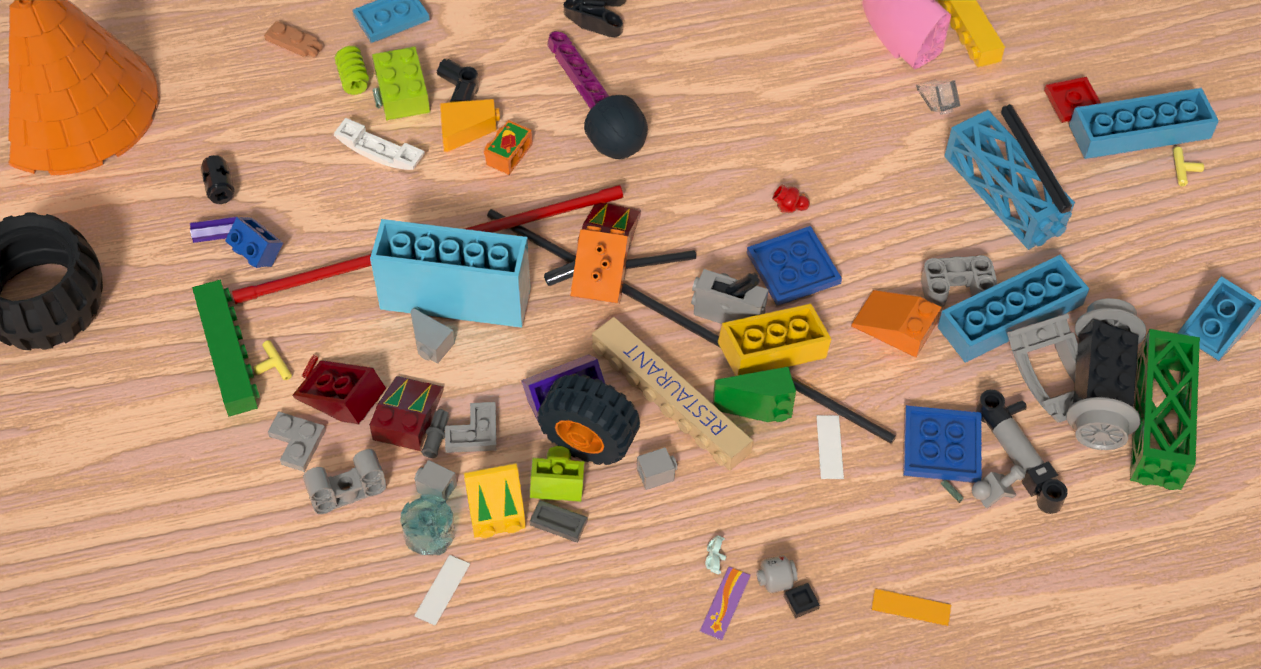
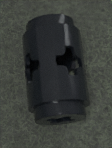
[201,155,234,204]

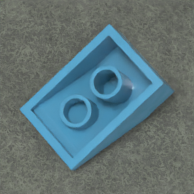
[1177,276,1261,361]

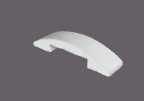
[334,118,425,170]

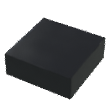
[784,583,820,619]

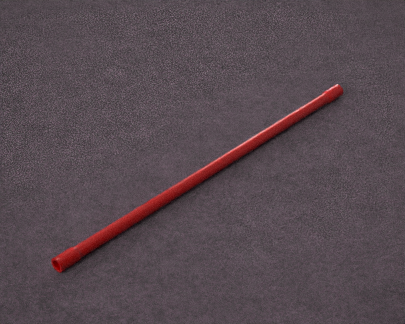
[232,185,624,304]

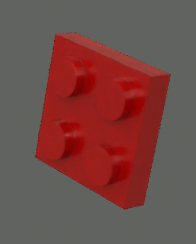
[1044,77,1101,123]

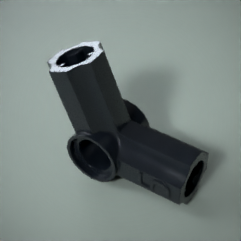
[437,58,479,102]

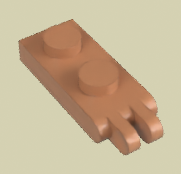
[264,20,323,57]

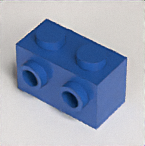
[225,217,283,268]

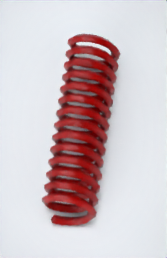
[301,355,318,378]

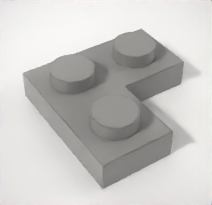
[445,402,497,453]
[268,412,326,472]

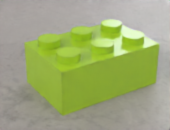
[372,46,430,121]

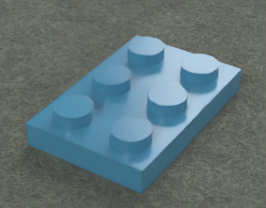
[352,0,430,43]

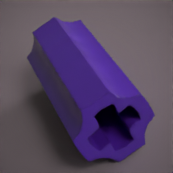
[190,216,238,243]

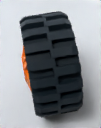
[537,374,640,465]

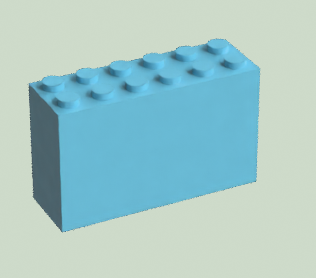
[370,219,531,328]

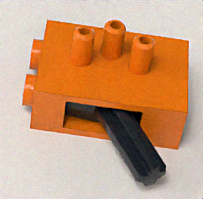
[544,226,630,304]

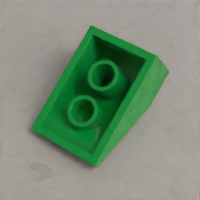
[712,367,796,422]

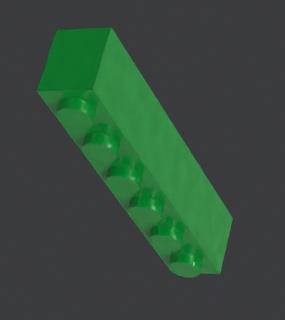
[192,279,260,417]

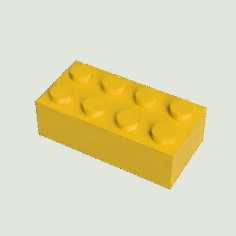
[718,304,831,376]

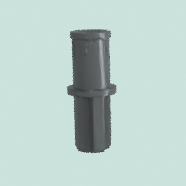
[421,409,449,458]

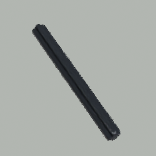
[1001,104,1072,214]

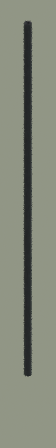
[487,209,896,444]

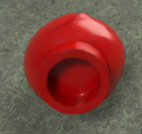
[772,184,810,213]

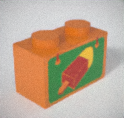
[484,120,532,175]

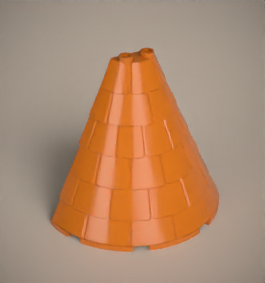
[8,0,159,175]

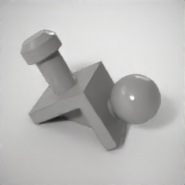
[972,465,1025,508]

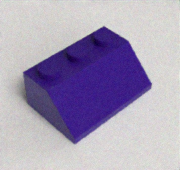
[521,354,605,427]

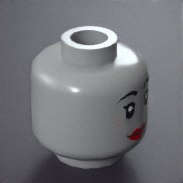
[756,555,798,593]

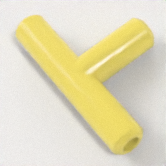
[1173,147,1204,186]
[253,340,292,380]

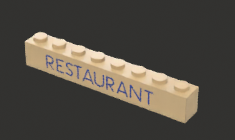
[592,317,753,471]

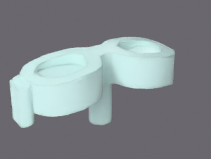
[705,535,726,575]

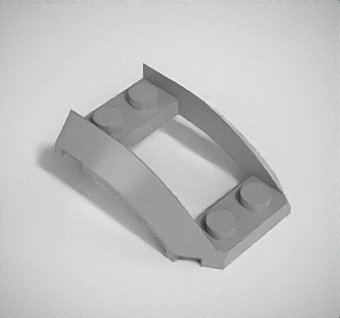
[1007,314,1078,423]

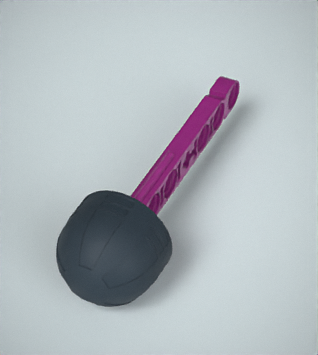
[547,31,648,159]

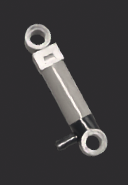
[976,389,1068,514]

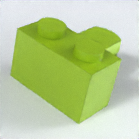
[530,446,584,502]

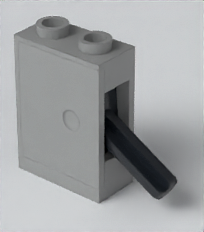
[691,269,768,324]

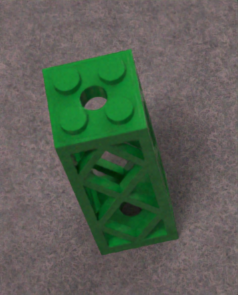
[1130,329,1200,490]

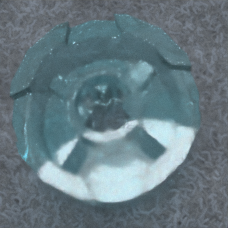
[400,494,455,555]

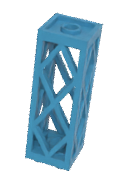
[944,110,1075,250]

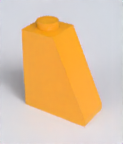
[440,99,500,152]

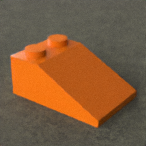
[851,290,942,358]

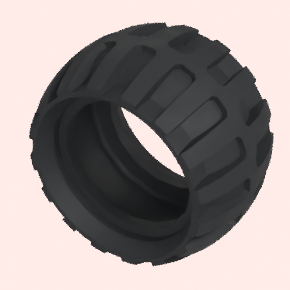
[0,212,103,351]

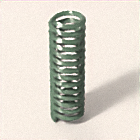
[372,88,382,108]
[941,480,963,503]

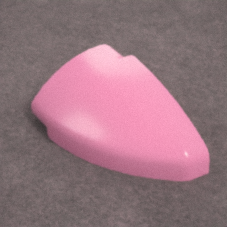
[862,0,951,69]

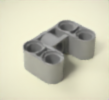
[921,255,997,307]
[303,449,386,514]

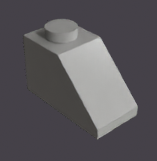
[410,308,455,364]

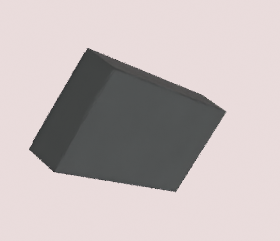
[529,500,588,543]

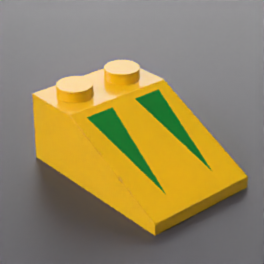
[464,463,526,538]

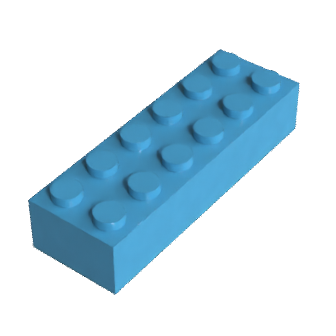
[1069,88,1219,159]
[938,255,1089,363]

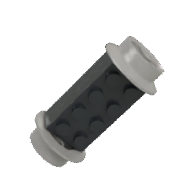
[1066,298,1146,450]

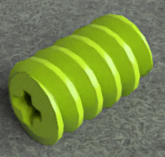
[334,46,369,95]

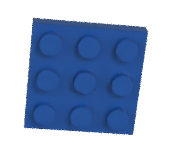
[747,226,842,306]
[903,405,982,483]

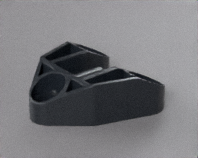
[563,0,627,38]

